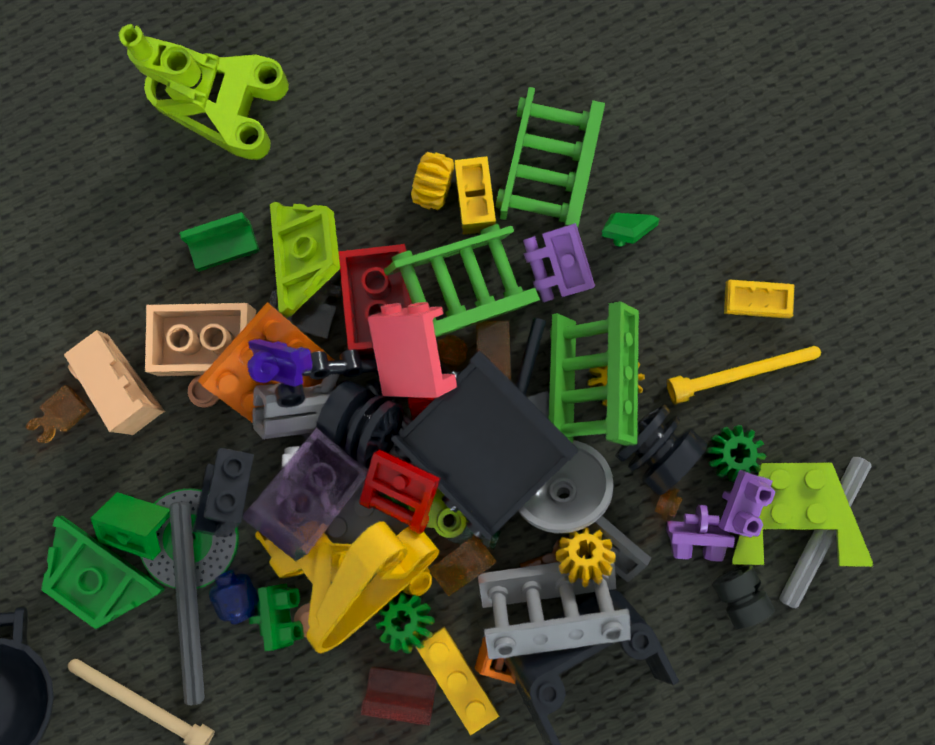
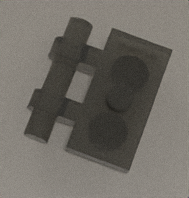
[269,280,342,340]

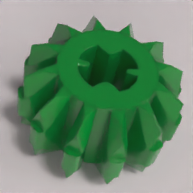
[706,425,766,482]
[375,593,435,654]

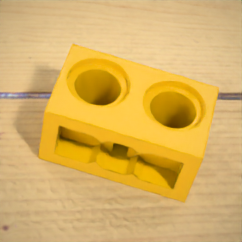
[454,156,496,235]

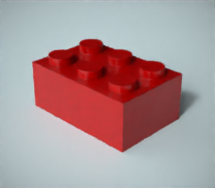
[338,244,412,355]

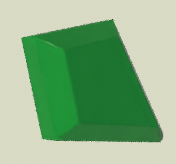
[601,213,659,246]

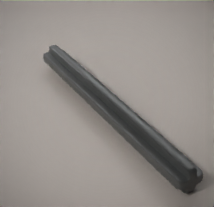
[170,501,205,705]

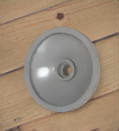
[518,440,613,533]

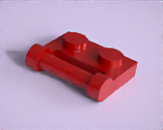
[359,450,440,534]

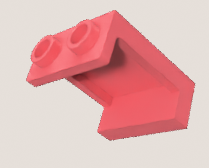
[368,302,457,398]

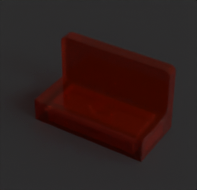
[361,666,437,726]

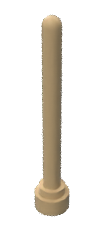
[68,659,215,745]

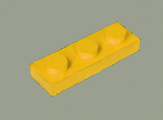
[416,627,499,735]

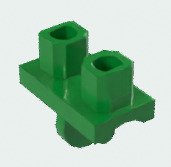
[248,583,304,651]

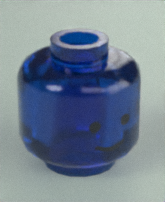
[208,570,259,624]

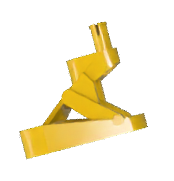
[255,521,439,653]

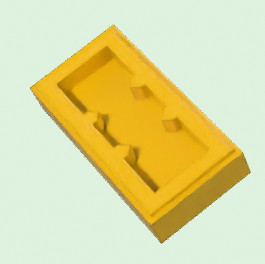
[724,280,794,318]

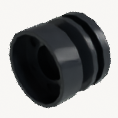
[315,380,403,469]
[615,404,707,495]

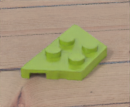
[270,202,340,318]

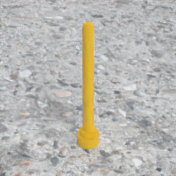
[666,346,821,404]

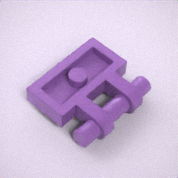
[523,223,595,302]

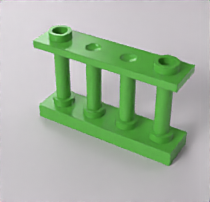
[495,87,605,228]
[384,224,540,338]
[549,301,639,446]

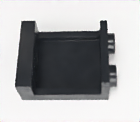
[192,448,254,537]

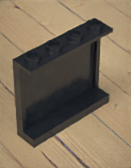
[391,350,579,540]

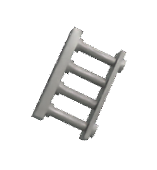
[478,558,631,660]

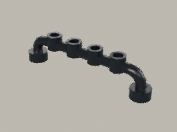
[275,350,461,408]

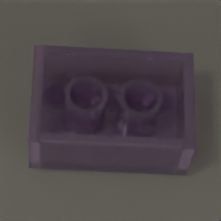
[242,428,368,561]

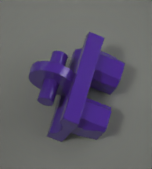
[247,339,312,387]

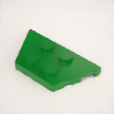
[41,516,165,629]

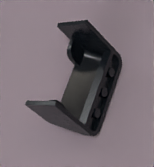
[503,590,680,745]

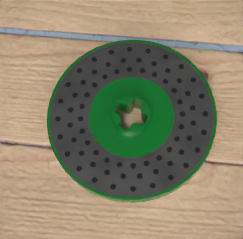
[140,489,239,589]

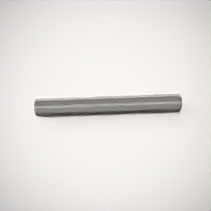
[779,457,871,609]

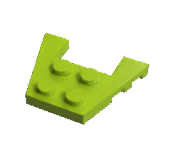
[732,463,873,567]

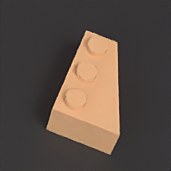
[64,330,164,435]

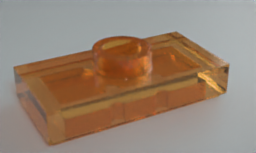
[476,321,511,381]
[429,535,497,596]

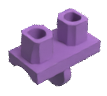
[718,470,775,538]
[666,505,735,562]

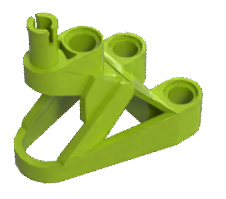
[119,24,289,160]

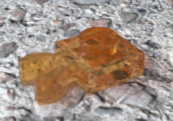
[25,385,91,443]

